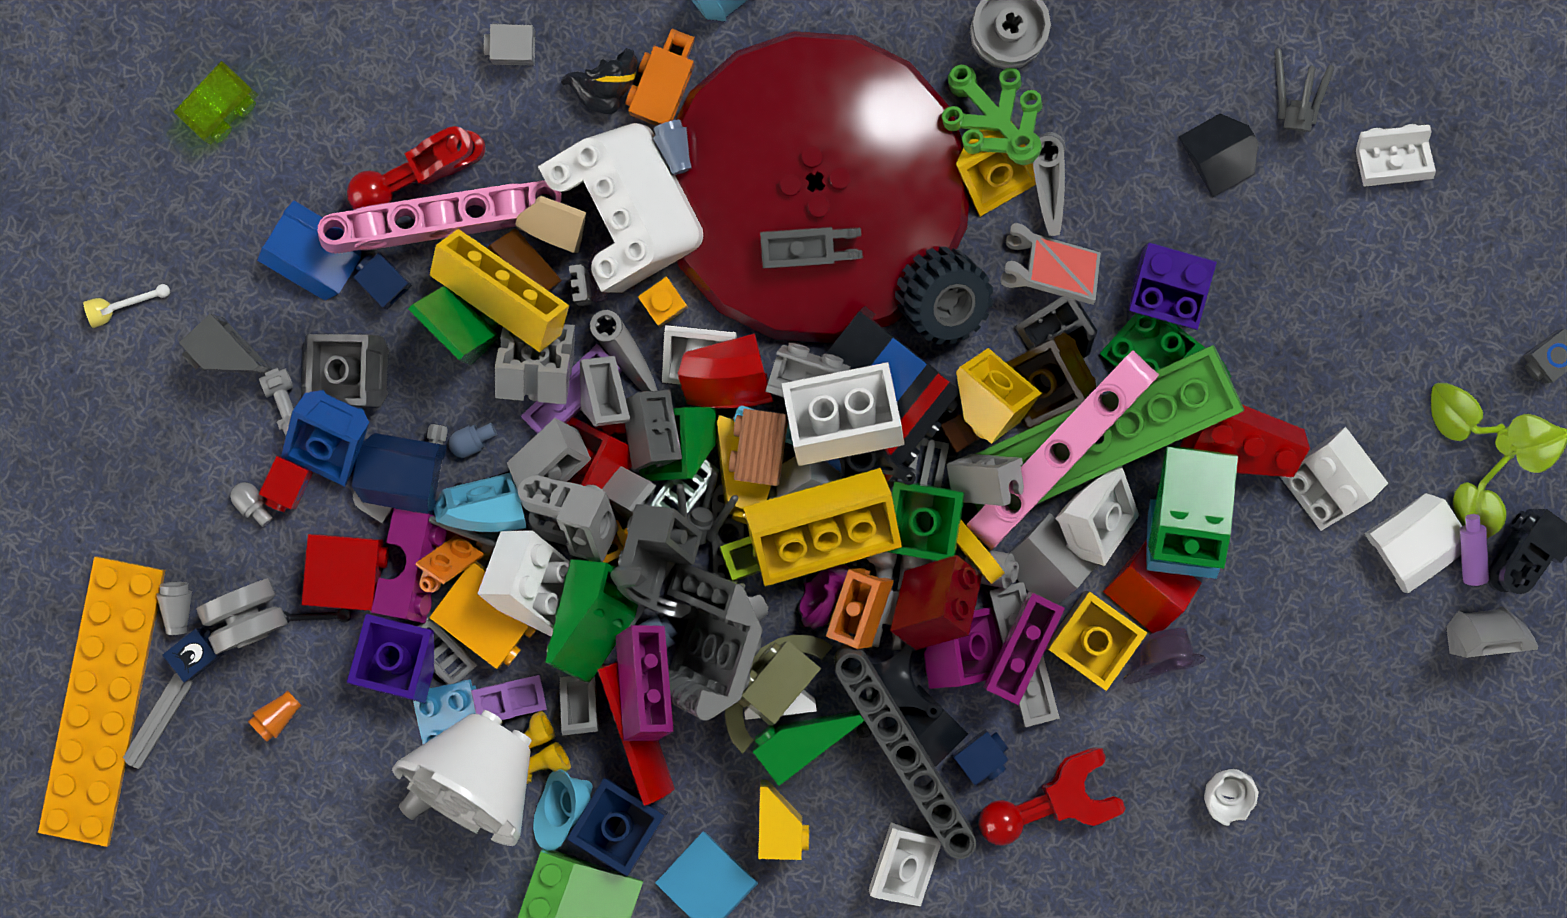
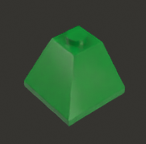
[639,407,717,481]

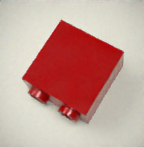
[302,534,389,611]

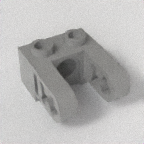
[518,475,618,562]

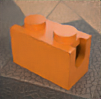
[826,568,894,649]

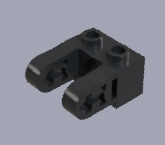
[1488,509,1567,594]

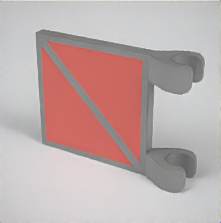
[1000,223,1101,305]

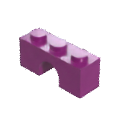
[371,508,447,624]

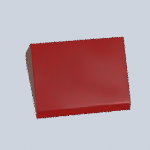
[1102,539,1201,637]

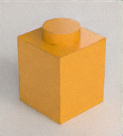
[638,276,688,328]

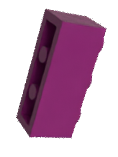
[983,591,1065,705]
[615,625,674,741]

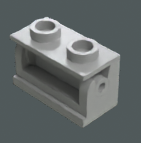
[765,343,851,397]

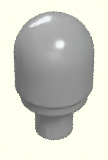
[230,482,273,527]

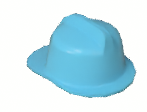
[533,769,593,851]

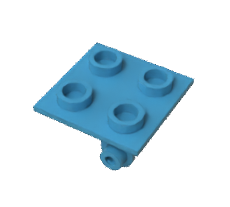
[413,679,476,744]

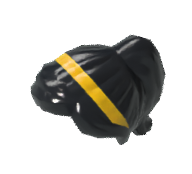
[561,48,638,114]

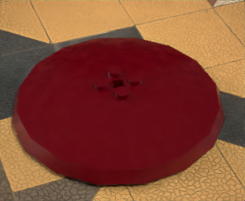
[675,31,969,343]

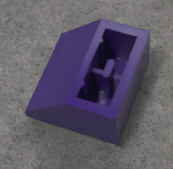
[1129,243,1217,330]

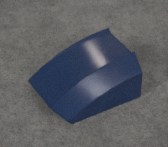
[352,433,446,515]

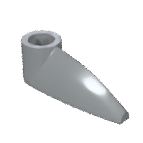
[1033,132,1066,236]
[590,310,658,392]

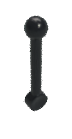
[283,608,351,623]

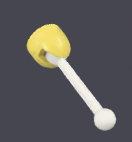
[83,284,170,328]

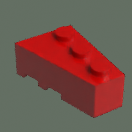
[1180,405,1310,477]

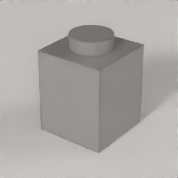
[484,24,536,66]

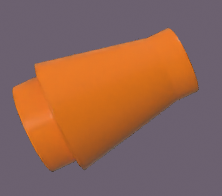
[248,690,302,742]

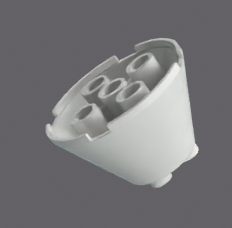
[392,710,532,846]

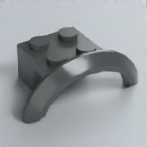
[610,504,702,620]

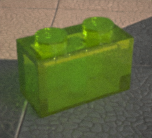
[173,61,259,145]

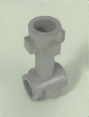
[259,368,294,436]

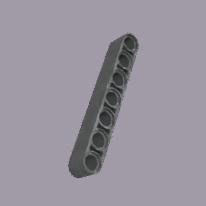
[834,644,976,859]

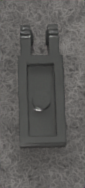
[760,227,863,268]

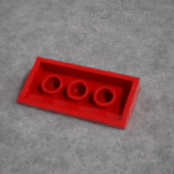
[598,661,675,806]

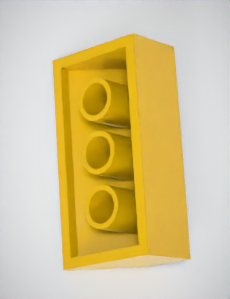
[743,468,902,586]

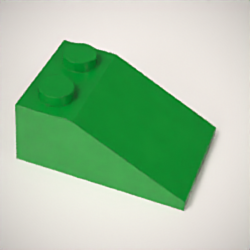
[408,286,501,365]
[753,710,864,786]

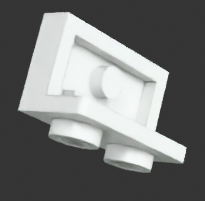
[1356,124,1436,186]

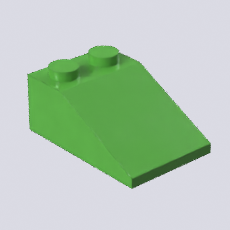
[518,849,643,918]

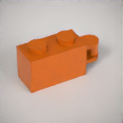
[625,28,695,126]

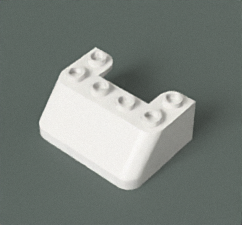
[538,123,703,293]

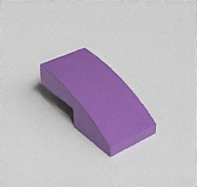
[471,675,547,720]

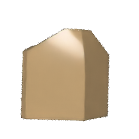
[515,196,586,253]

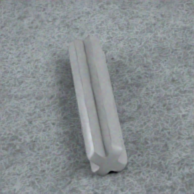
[123,673,193,769]

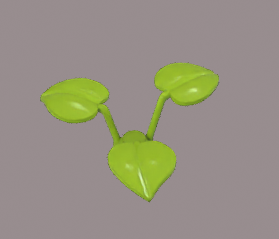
[1431,383,1567,538]

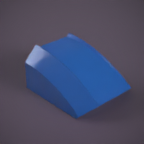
[257,201,361,300]
[281,390,369,486]

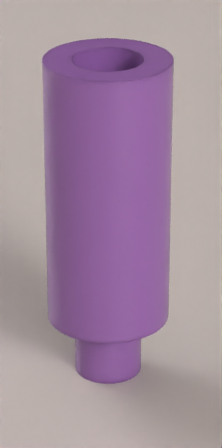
[1460,514,1489,586]

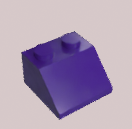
[347,614,435,704]

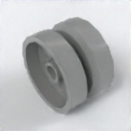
[970,0,1051,69]
[196,578,288,654]

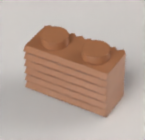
[729,409,788,486]

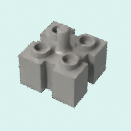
[495,324,575,404]

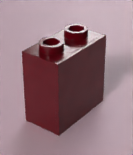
[890,555,982,650]

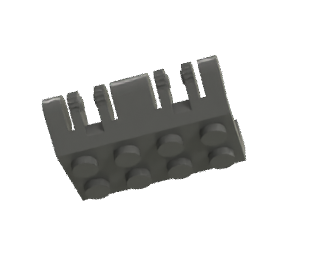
[667,563,763,720]

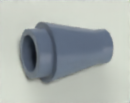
[653,120,692,175]

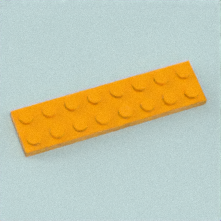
[38,556,166,847]

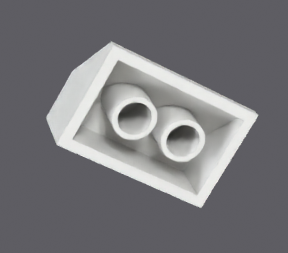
[782,362,904,466]

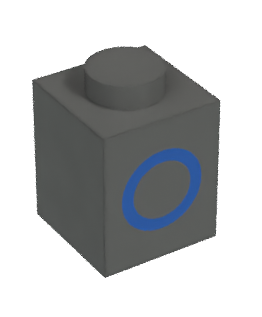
[1523,329,1567,384]

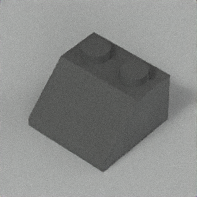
[179,314,272,374]

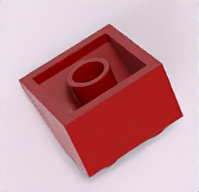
[567,417,632,489]

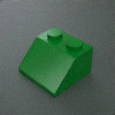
[887,481,965,561]

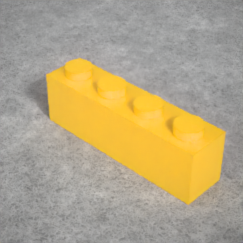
[429,229,569,352]

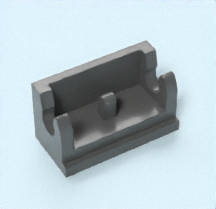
[625,390,682,470]

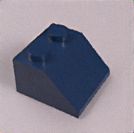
[567,778,668,876]

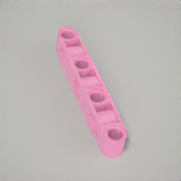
[318,181,562,253]
[966,351,1159,551]

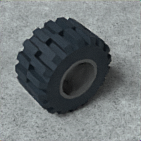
[895,247,994,345]

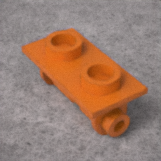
[415,535,484,592]

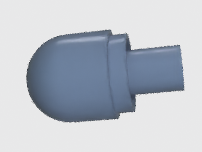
[448,423,497,458]

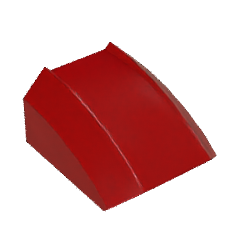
[678,333,774,408]

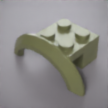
[725,635,833,754]

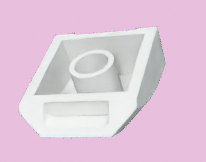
[1055,466,1139,566]
[1364,494,1462,593]

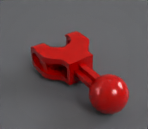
[347,126,485,210]
[979,747,1126,846]

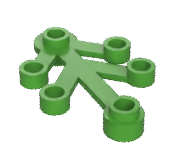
[942,65,1042,165]

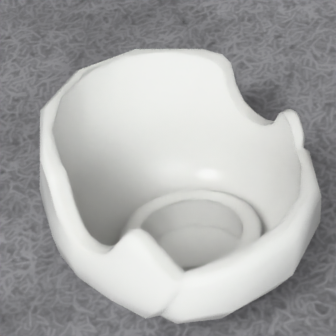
[1204,769,1259,826]

